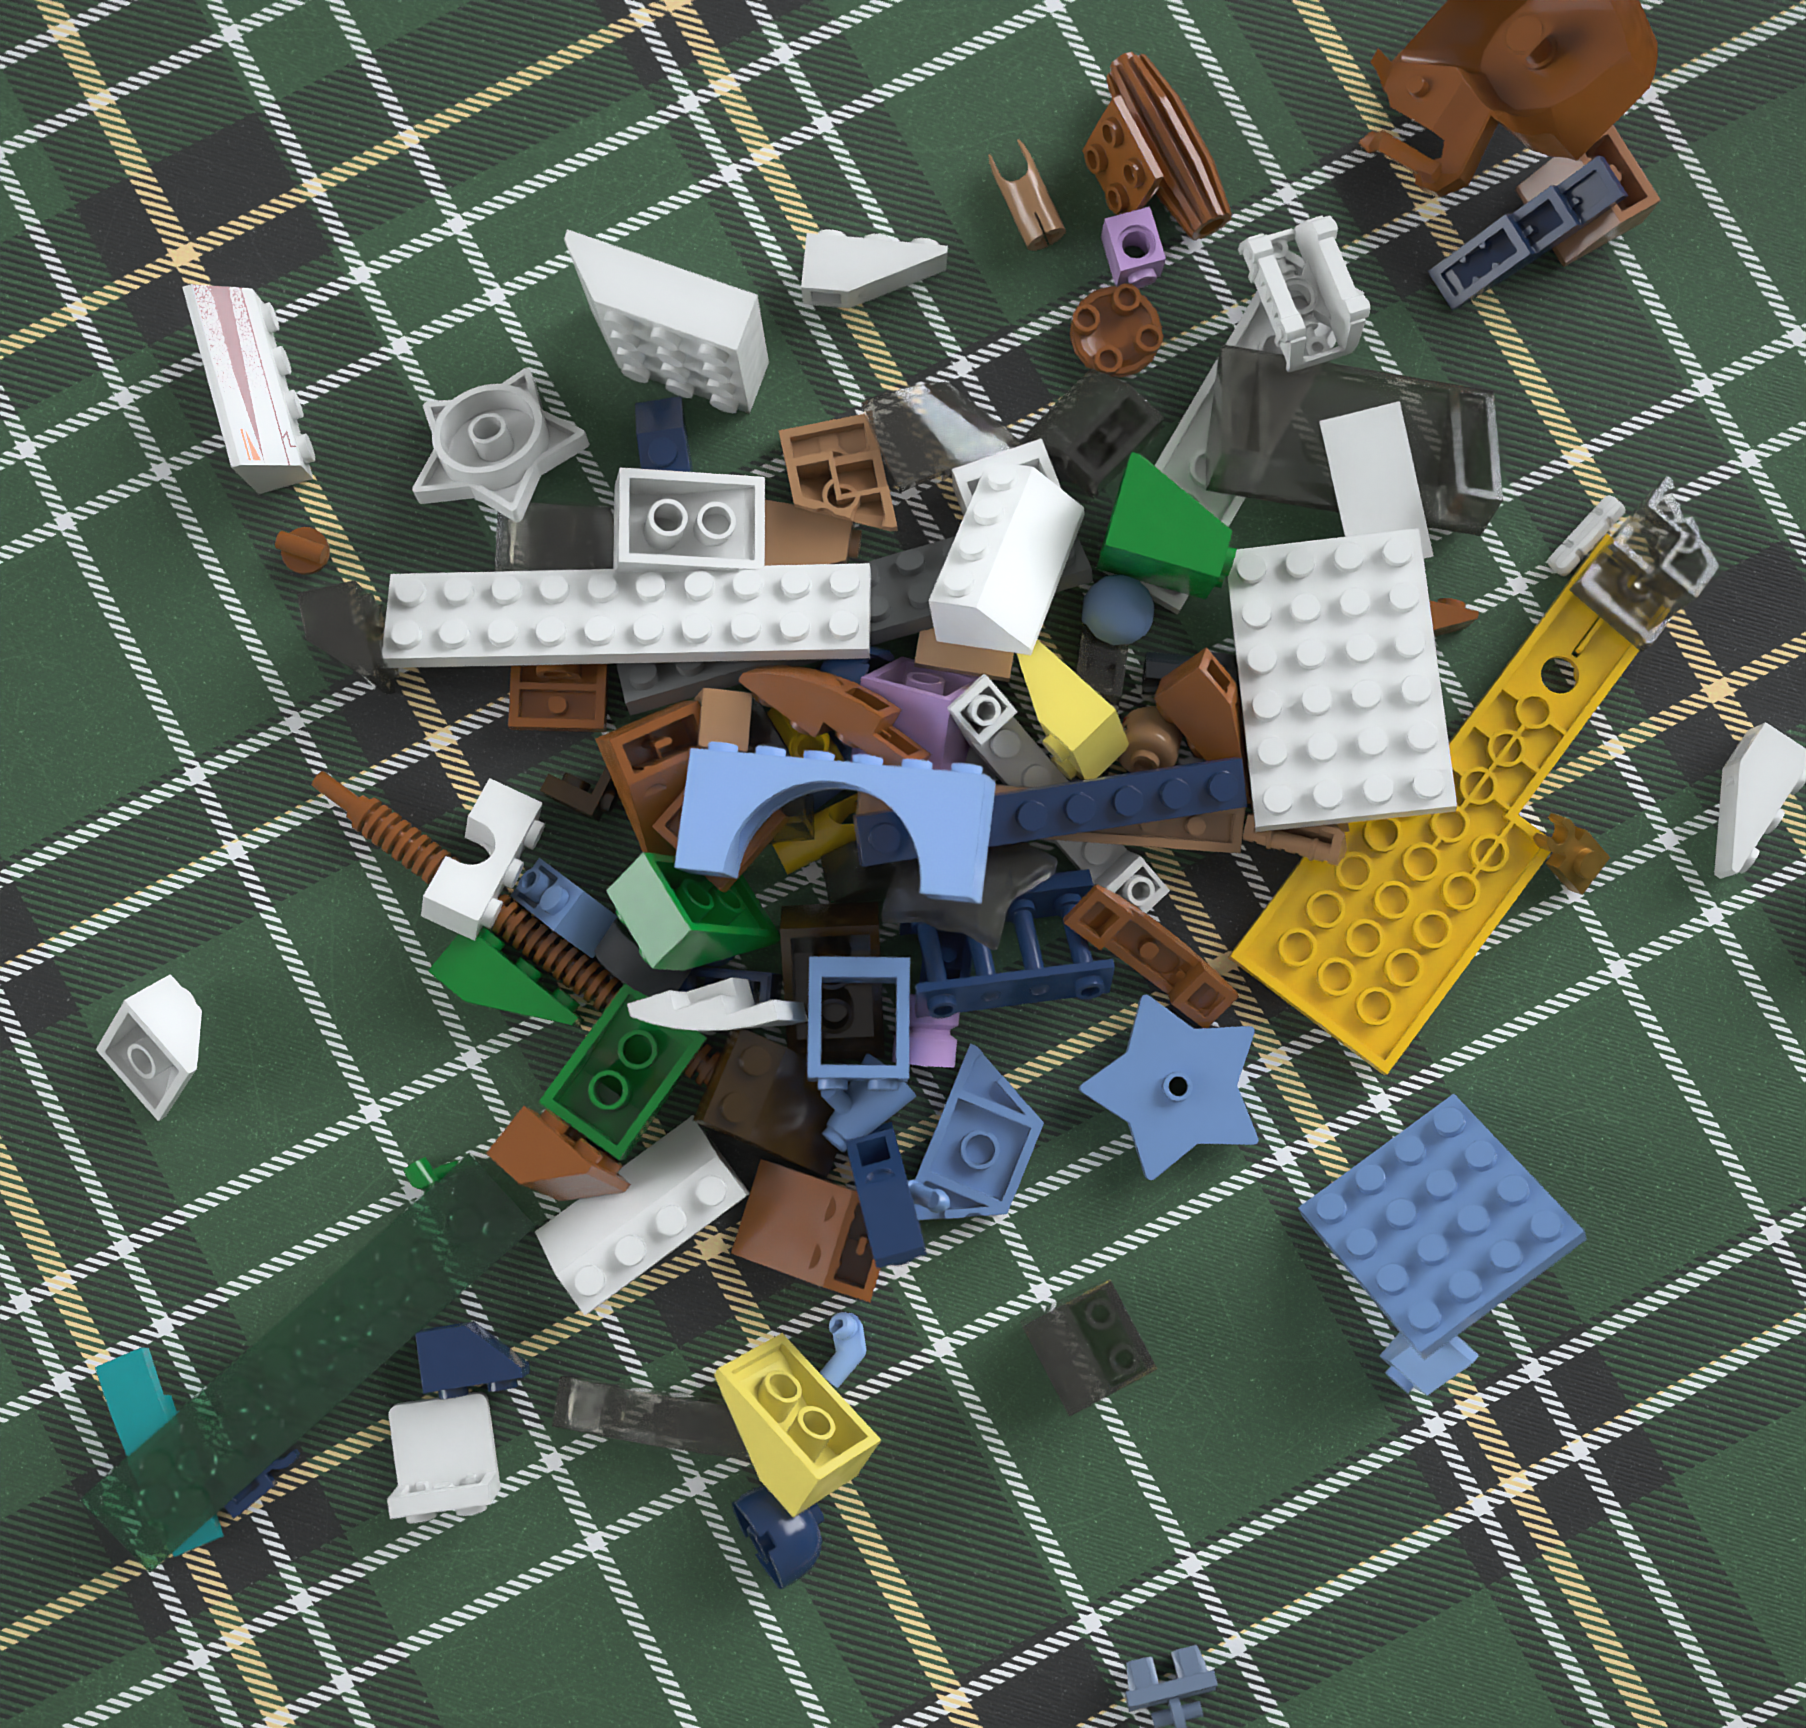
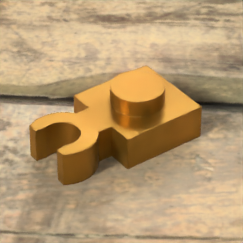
[1533,813,1610,895]

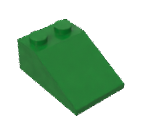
[606,852,781,971]
[539,984,707,1160]

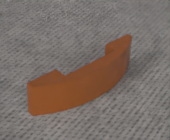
[1063,884,1239,1028]

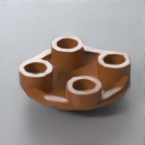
[1070,283,1163,378]

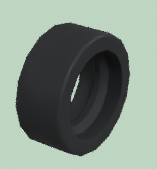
[595,917,692,997]

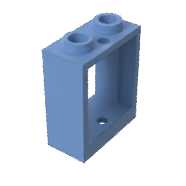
[808,957,910,1091]

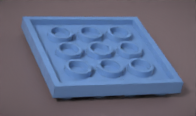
[1298,1094,1586,1360]

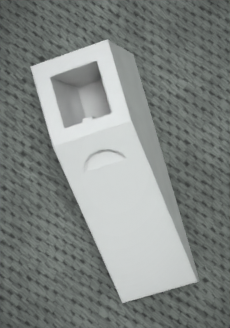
[801,229,948,308]
[1714,722,1806,879]

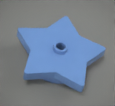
[1079,994,1258,1181]

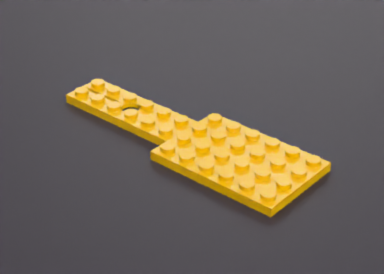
[1228,534,1684,1075]

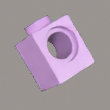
[1101,207,1166,288]

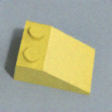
[1016,639,1129,780]
[714,1333,881,1517]

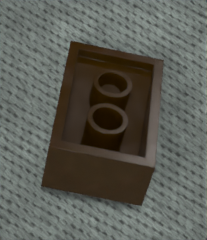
[780,902,885,1060]
[692,1029,850,1177]

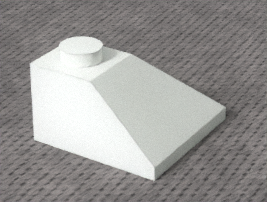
[96,974,202,1121]

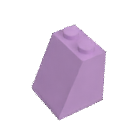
[850,657,980,771]

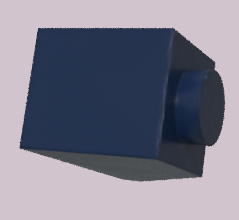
[635,396,693,472]

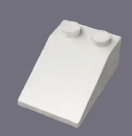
[613,468,765,573]

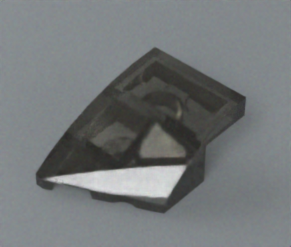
[861,382,1023,493]
[1569,476,1719,652]
[495,501,614,572]

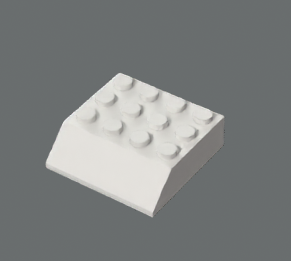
[564,230,769,413]

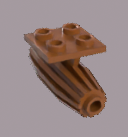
[1082,52,1232,241]

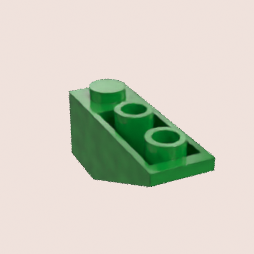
[428,926,585,1027]

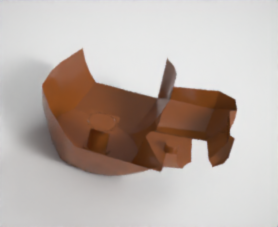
[1359,0,1658,197]

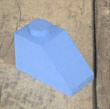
[1379,1333,1479,1396]

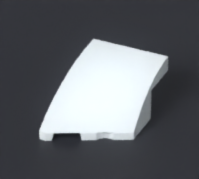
[627,978,808,1031]

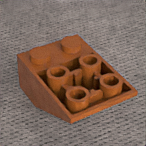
[595,701,708,856]
[731,1159,881,1302]

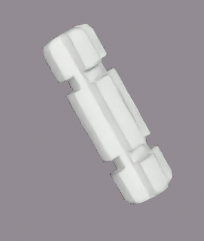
[1547,495,1626,576]

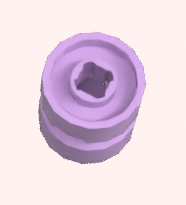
[892,994,960,1067]

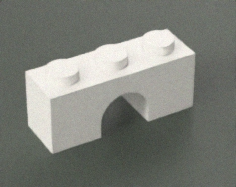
[421,778,545,941]

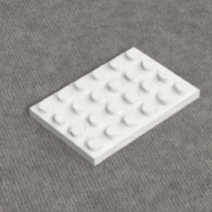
[1227,528,1457,832]

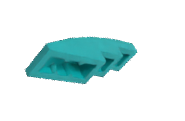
[95,1347,224,1557]

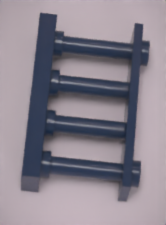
[897,869,1115,1019]

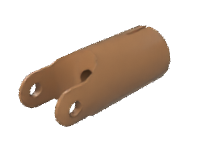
[988,139,1066,251]

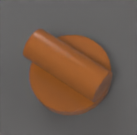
[275,527,330,575]

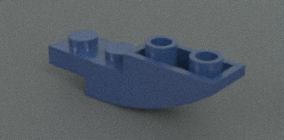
[845,1122,927,1269]

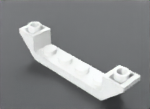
[947,674,1170,913]

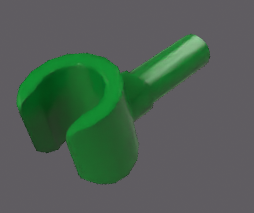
[404,1155,477,1190]

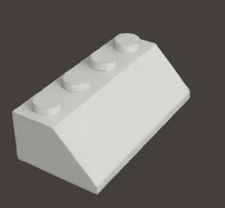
[929,461,1085,655]
[535,1115,750,1316]

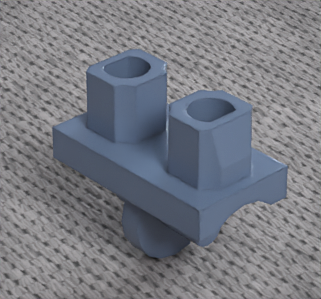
[1125,1645,1218,1728]

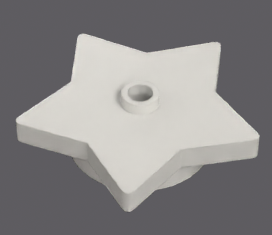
[412,368,589,522]

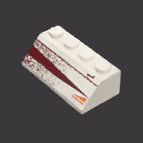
[183,284,315,494]

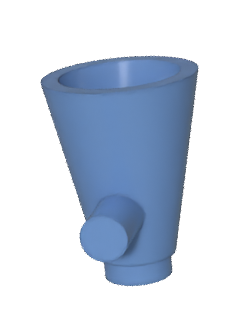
[821,1054,916,1153]

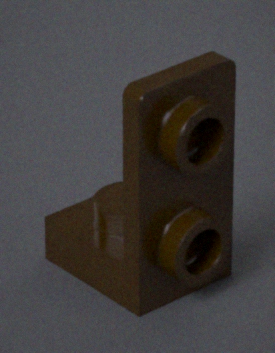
[540,766,619,822]

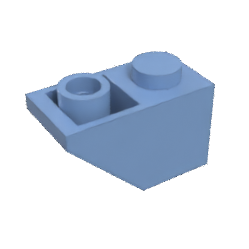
[510,858,618,959]

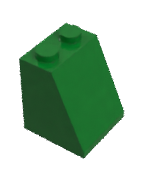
[1096,452,1237,600]

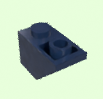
[415,1321,530,1400]

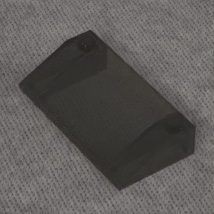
[1206,344,1503,536]

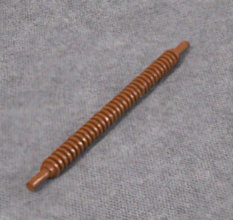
[311,771,721,1086]

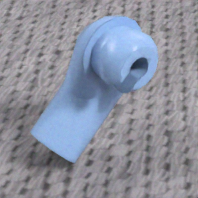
[820,1312,867,1388]

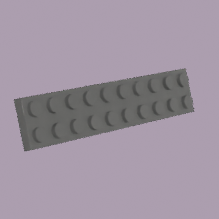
[616,536,1093,716]

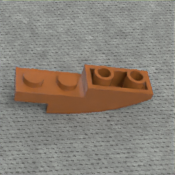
[738,665,931,767]

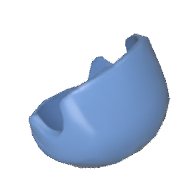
[1082,574,1154,645]

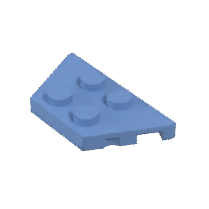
[914,1044,1044,1220]

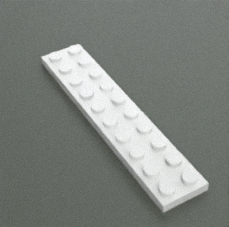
[381,563,871,668]

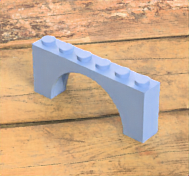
[675,742,996,904]

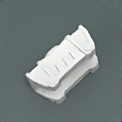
[1238,215,1370,372]

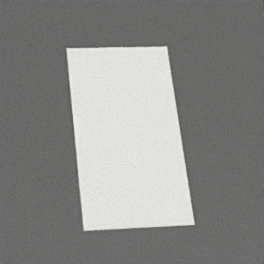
[1319,401,1433,559]

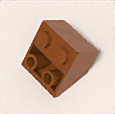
[486,1106,631,1201]

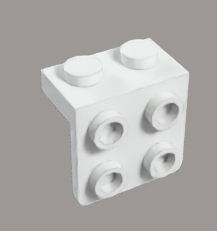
[387,1392,501,1523]

